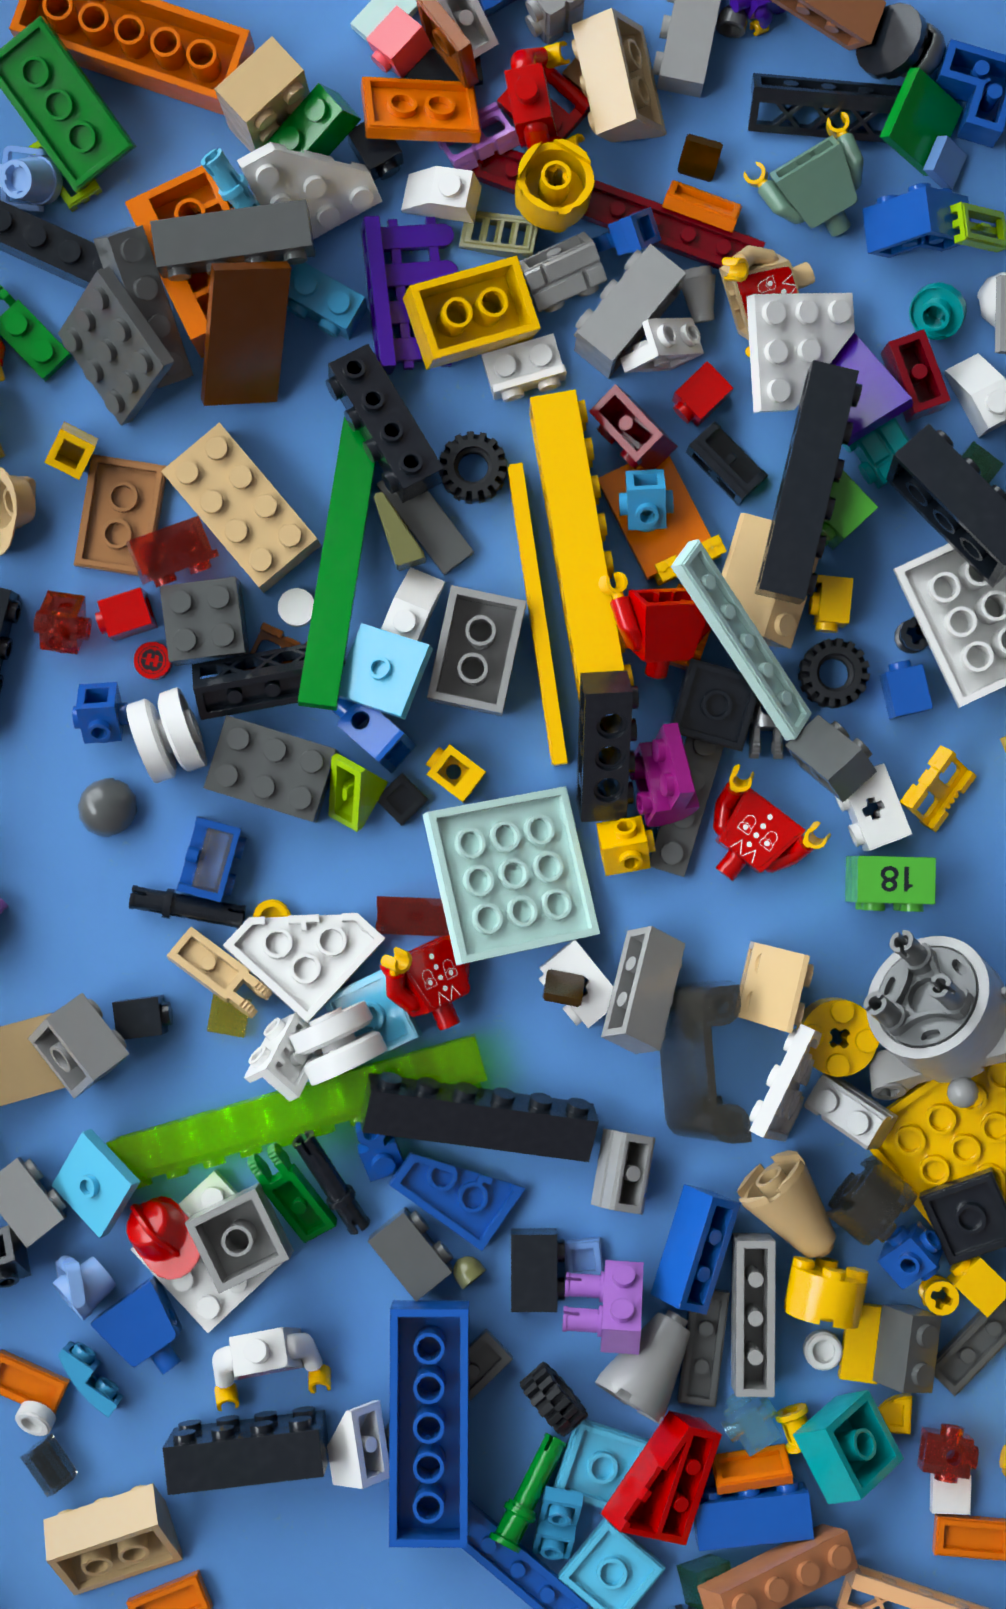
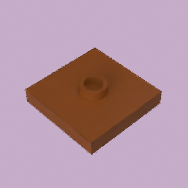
[416,0,479,89]

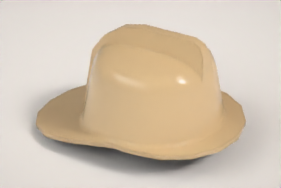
[0,467,36,556]

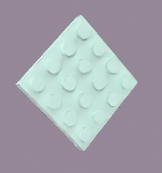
[422,786,600,966]

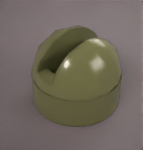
[453,1256,486,1289]

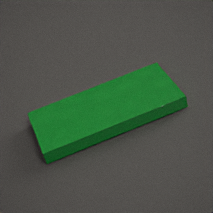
[0,16,137,192]

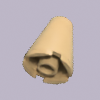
[737,1150,836,1258]

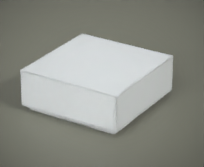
[930,1471,971,1515]

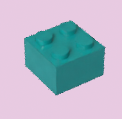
[793,1390,904,1504]

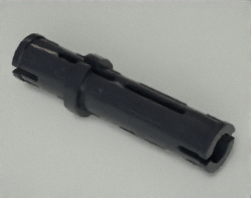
[129,885,246,929]
[292,1130,370,1235]

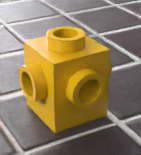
[596,815,656,876]

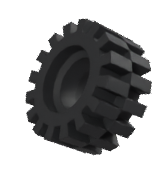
[440,431,507,504]
[798,638,870,709]
[520,1362,588,1437]

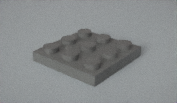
[58,266,175,426]

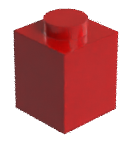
[672,361,733,427]
[95,587,158,641]

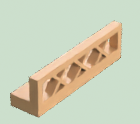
[836,1564,990,1609]

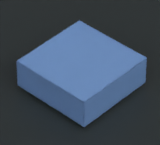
[923,136,967,189]
[564,1237,604,1275]

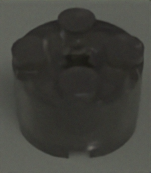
[826,1155,917,1246]

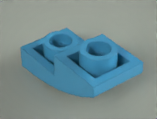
[58,1341,124,1418]
[532,1486,584,1560]

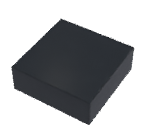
[377,773,428,826]

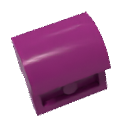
[629,723,700,828]

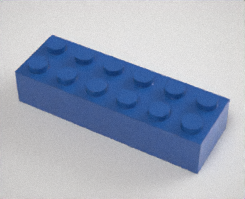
[389,1300,470,1548]

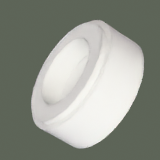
[278,588,314,627]
[803,1329,843,1371]
[15,1401,56,1436]

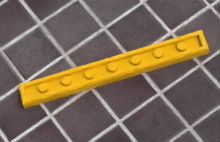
[508,462,568,767]

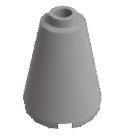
[595,1310,691,1424]

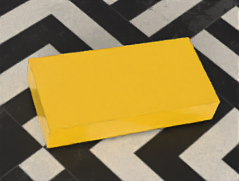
[838,1303,882,1384]

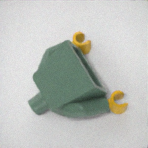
[744,112,864,236]

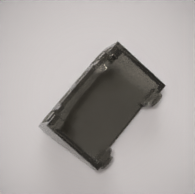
[660,980,752,1144]

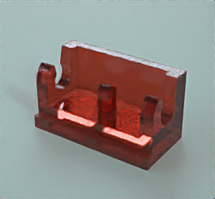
[376,896,449,936]

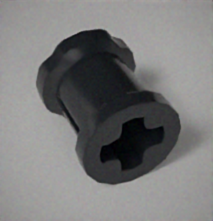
[894,616,929,654]

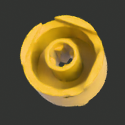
[515,139,594,233]
[796,997,879,1077]
[784,1256,869,1329]

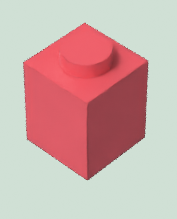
[366,6,433,78]

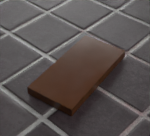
[201,261,291,406]

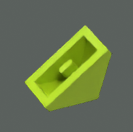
[328,753,388,832]

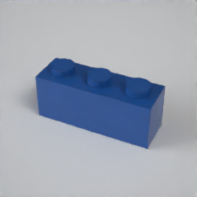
[650,1184,741,1315]
[694,1478,814,1551]

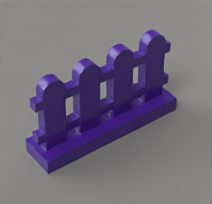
[360,216,458,375]

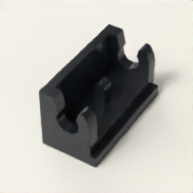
[686,421,769,505]

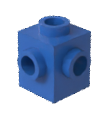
[72,682,129,744]
[877,1220,943,1290]

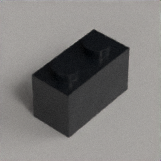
[511,1228,565,1312]

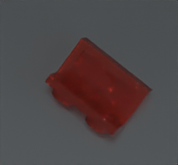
[126,516,219,588]

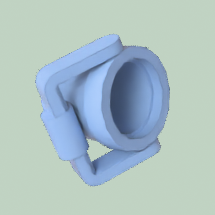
[0,145,63,212]
[52,1255,116,1321]

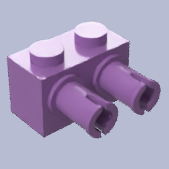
[562,1260,644,1355]

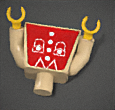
[719,245,815,357]

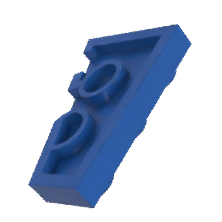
[388,1152,526,1251]

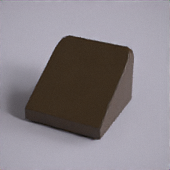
[677,133,723,182]
[542,969,585,1007]

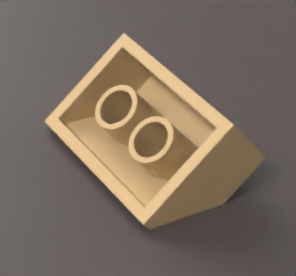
[572,8,667,142]
[722,513,819,649]
[43,1483,183,1596]

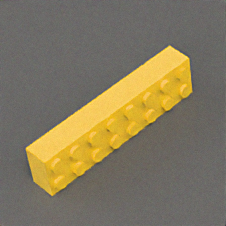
[529,389,634,702]

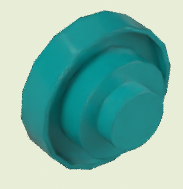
[909,282,967,340]

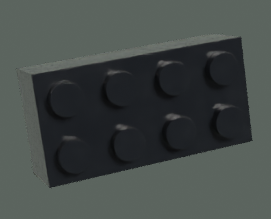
[886,424,1006,588]
[162,1406,329,1495]

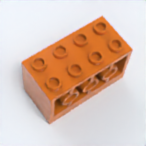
[125,165,235,358]

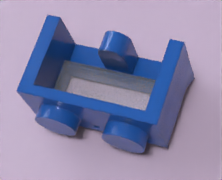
[176,816,247,902]

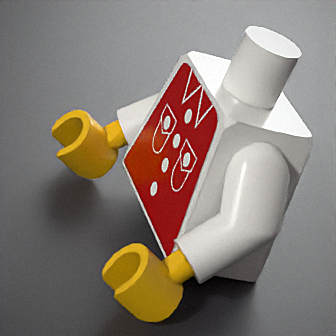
[212,1327,331,1411]

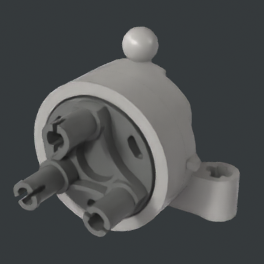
[863,930,1006,1108]

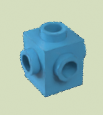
[619,469,674,532]

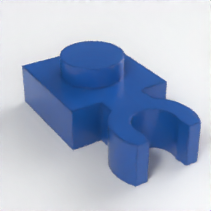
[355,1122,404,1182]

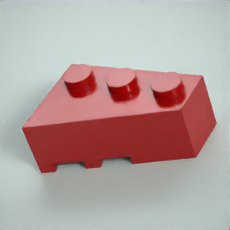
[600,1410,722,1546]

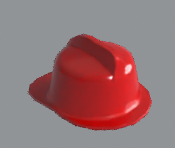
[126,1196,200,1280]

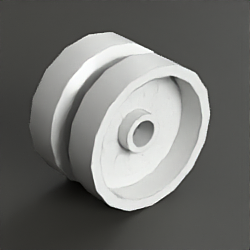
[126,687,207,783]
[289,1000,388,1086]

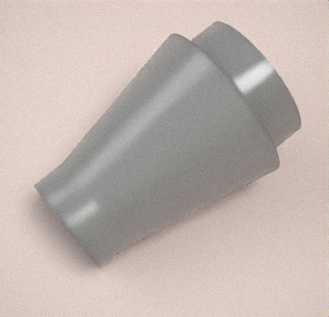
[681,266,716,324]

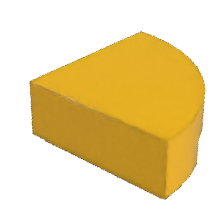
[878,1393,912,1434]

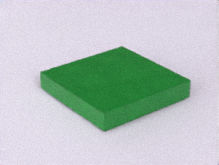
[880,68,963,176]

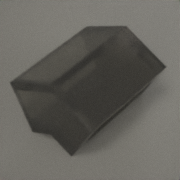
[20,1433,78,1497]

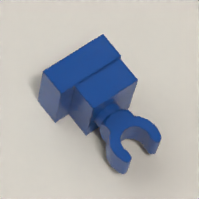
[592,207,662,256]

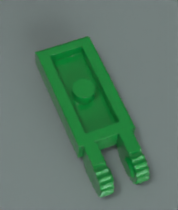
[0,285,72,382]
[247,1142,337,1243]

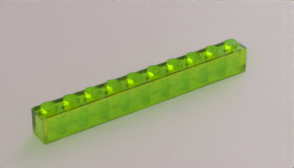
[106,1033,488,1189]

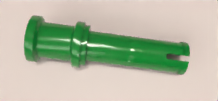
[488,1433,567,1554]

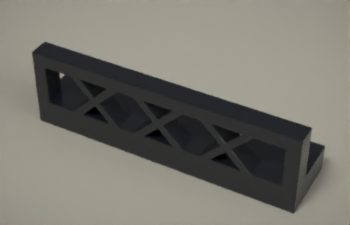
[748,73,902,143]
[192,644,346,720]

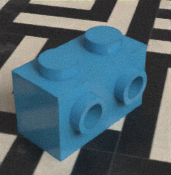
[287,263,368,340]

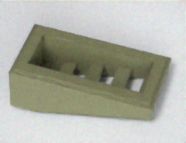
[459,211,539,261]
[374,492,426,571]

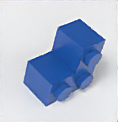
[934,39,1006,148]
[862,183,971,258]

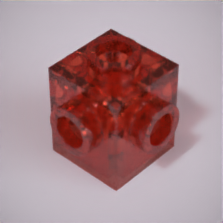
[34,590,92,655]
[917,1423,979,1483]

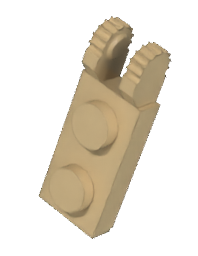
[167,927,273,1018]

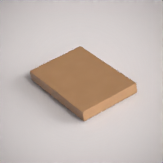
[74,454,166,578]

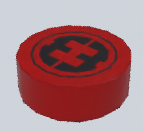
[134,642,173,680]

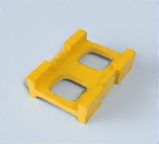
[654,534,727,586]
[900,745,977,832]

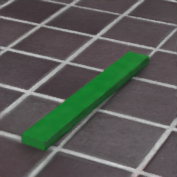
[298,417,376,711]

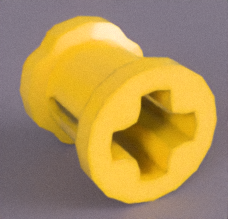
[918,1275,959,1316]
[774,1403,809,1454]

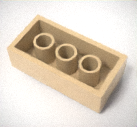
[161,422,321,593]

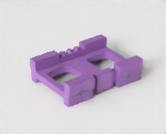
[437,101,520,170]

